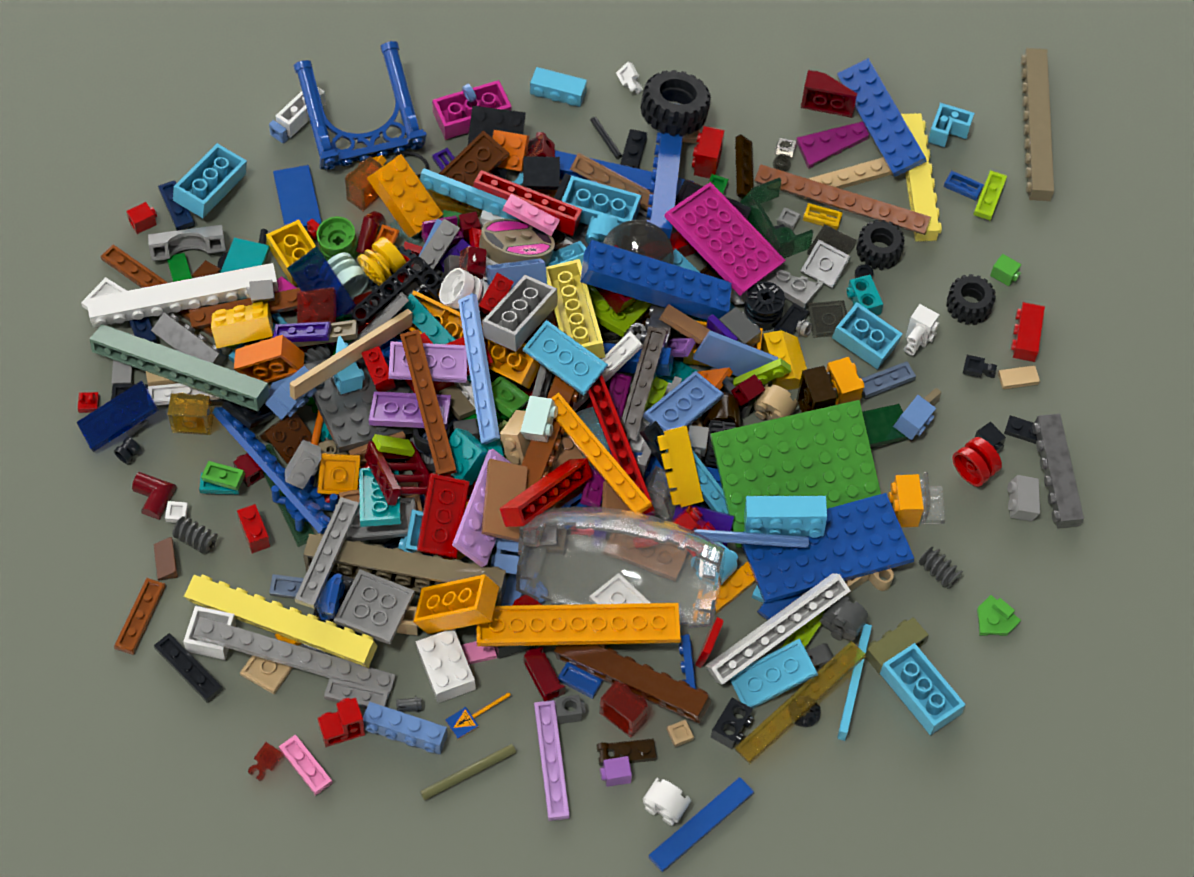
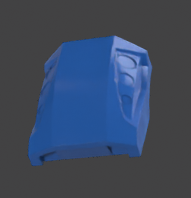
[316,574,345,621]

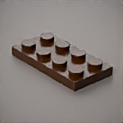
[439,130,509,205]

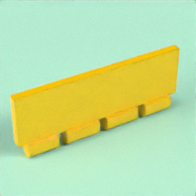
[657,425,704,507]

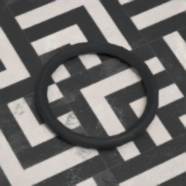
[392,151,429,178]

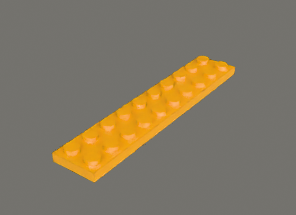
[477,603,680,646]

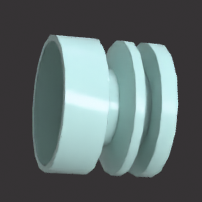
[319,252,369,303]

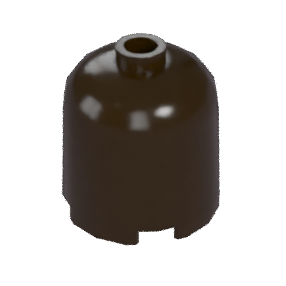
[702,392,740,428]

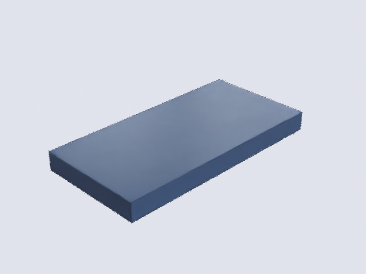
[693,331,778,376]
[643,371,724,431]

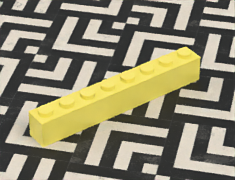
[901,113,942,241]

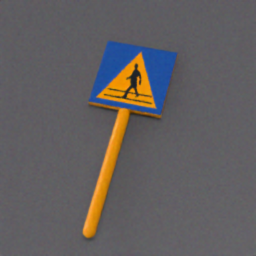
[445,693,511,739]

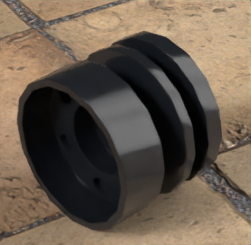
[744,281,785,331]

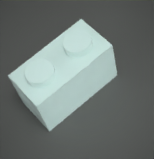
[520,396,558,442]

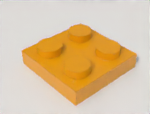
[317,453,360,494]

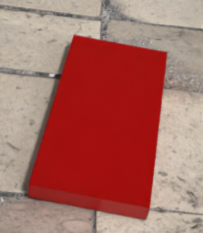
[416,473,469,559]

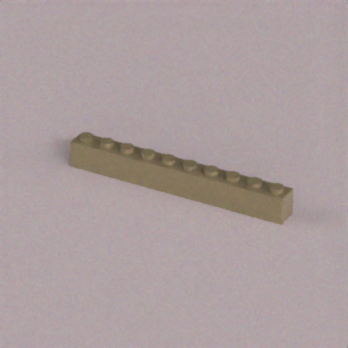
[1021,48,1054,201]

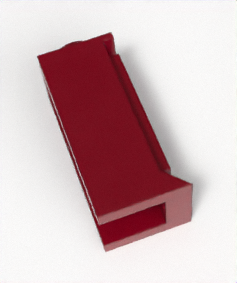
[523,647,565,701]

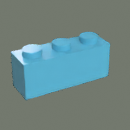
[530,67,587,107]

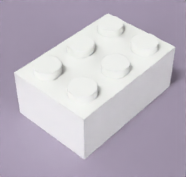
[416,629,476,703]

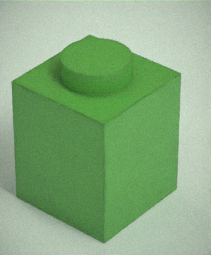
[990,253,1021,286]

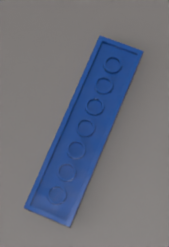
[837,58,927,177]

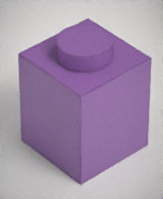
[600,756,632,787]

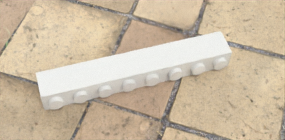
[705,573,850,684]

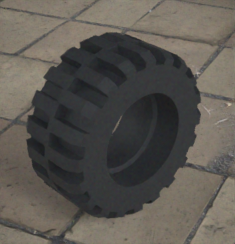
[640,70,711,136]

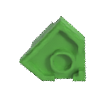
[977,595,1021,636]

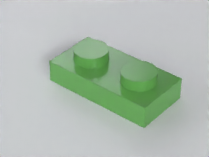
[201,461,245,490]

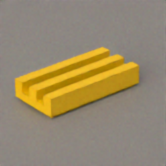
[803,203,843,230]

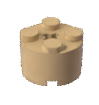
[754,384,798,420]

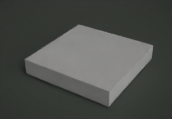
[801,240,851,289]

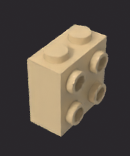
[500,410,531,465]

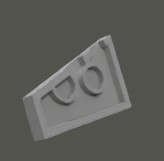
[760,269,824,308]

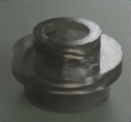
[773,155,791,172]

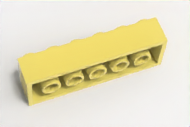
[546,259,605,358]

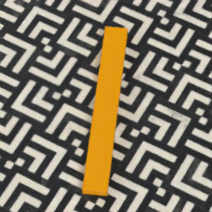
[550,393,652,517]

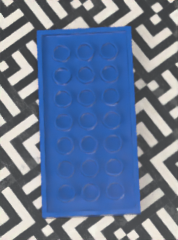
[741,493,914,604]

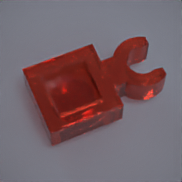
[248,742,284,781]

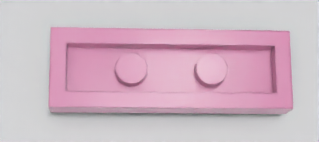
[502,194,560,236]
[279,735,332,796]

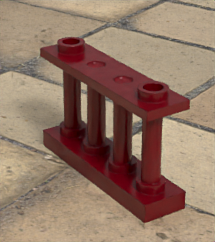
[365,441,430,505]

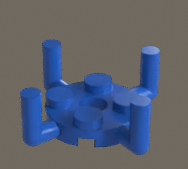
[271,476,338,532]

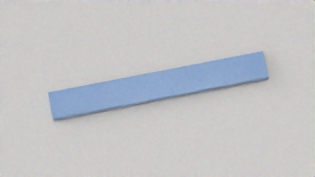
[458,293,500,445]

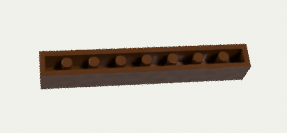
[554,644,711,724]

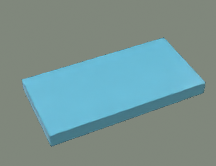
[523,320,608,395]
[730,638,818,708]

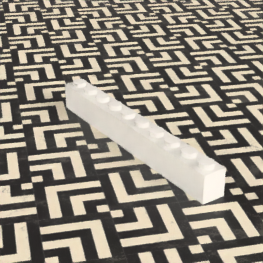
[87,263,279,327]

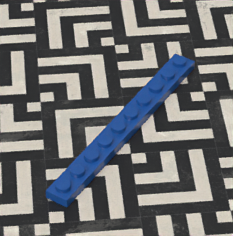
[212,407,331,534]

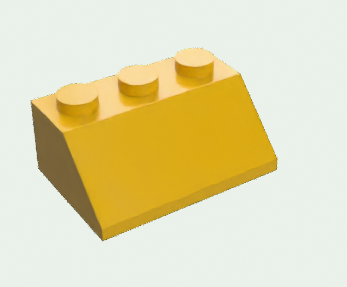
[761,330,807,390]

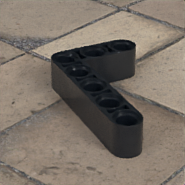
[352,257,443,326]

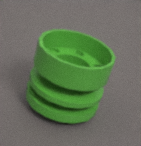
[317,216,358,261]

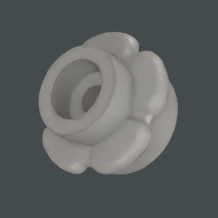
[796,319,812,337]

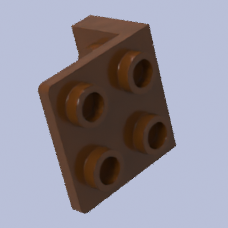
[259,413,312,464]

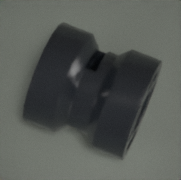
[114,437,141,464]

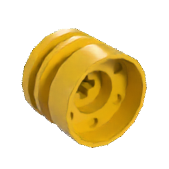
[357,237,406,286]

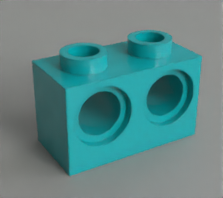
[846,275,884,315]

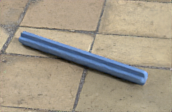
[693,529,809,548]

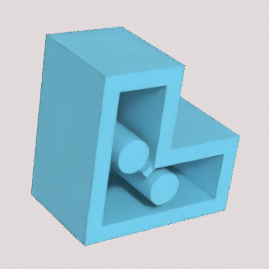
[928,103,974,147]

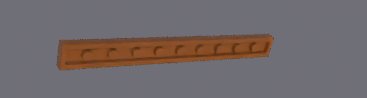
[754,164,931,235]

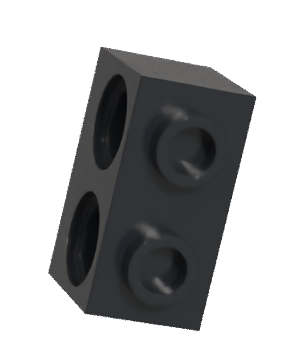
[711,698,754,749]

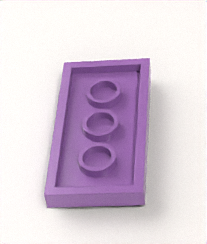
[369,391,452,429]

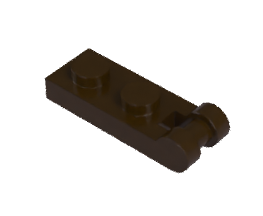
[596,739,656,766]

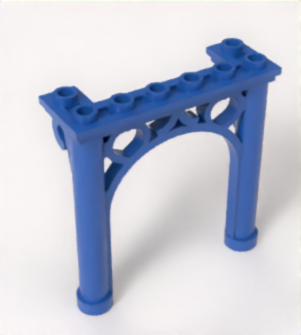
[293,41,427,170]

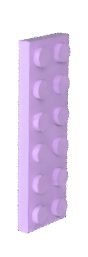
[452,449,511,567]

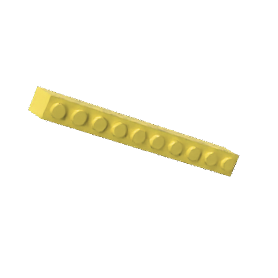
[184,574,378,668]

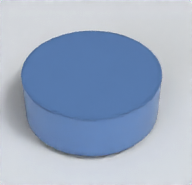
[462,84,477,102]

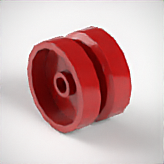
[952,437,1002,487]

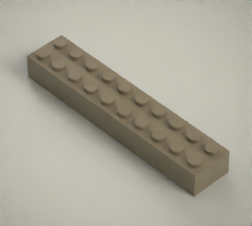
[303,533,506,606]

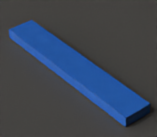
[648,777,754,873]

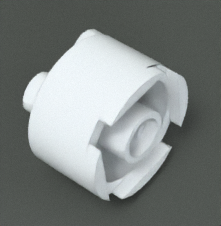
[643,778,691,826]

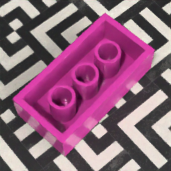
[432,80,512,140]

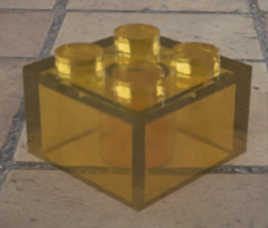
[168,393,214,435]

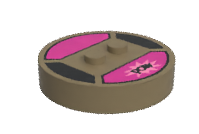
[479,219,555,265]

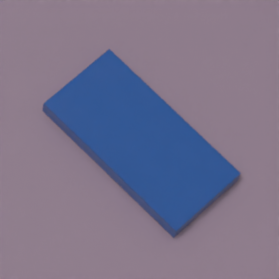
[273,165,322,229]

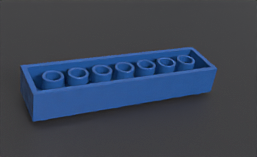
[580,240,731,320]

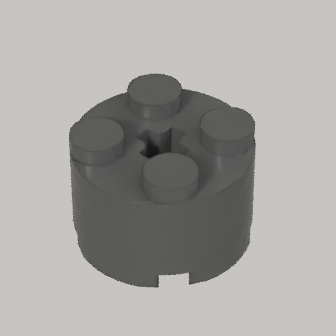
[820,596,868,640]

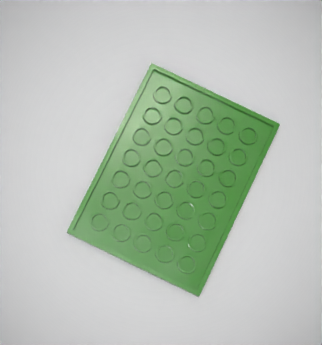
[710,400,881,548]

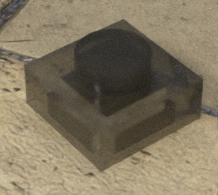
[775,138,797,157]

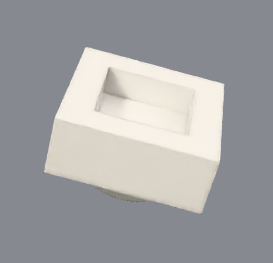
[165,501,188,523]

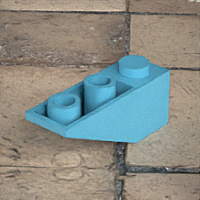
[334,336,365,394]

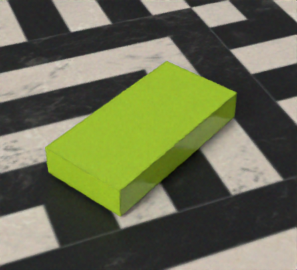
[372,434,415,457]

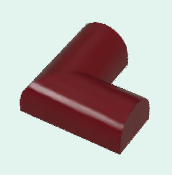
[356,211,385,253]
[132,472,177,520]

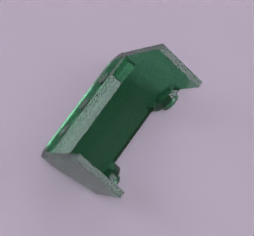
[740,177,814,259]

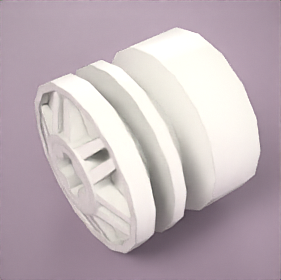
[439,268,489,312]

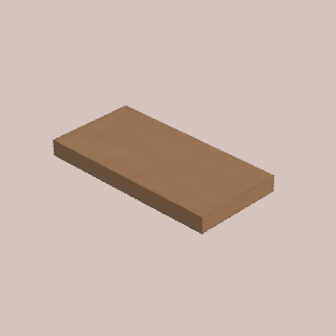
[481,459,527,542]

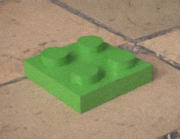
[491,376,530,418]

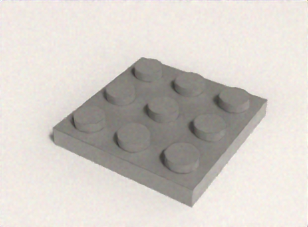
[334,569,415,645]

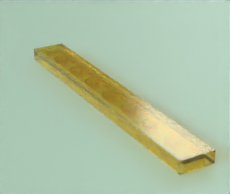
[735,641,866,764]

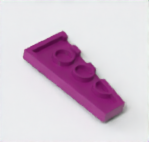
[796,121,869,169]

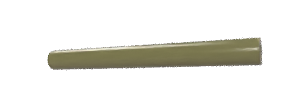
[420,744,516,800]

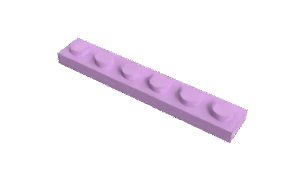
[534,700,569,821]

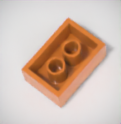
[234,335,305,383]

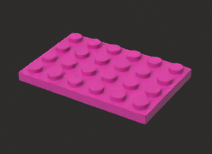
[664,182,786,296]

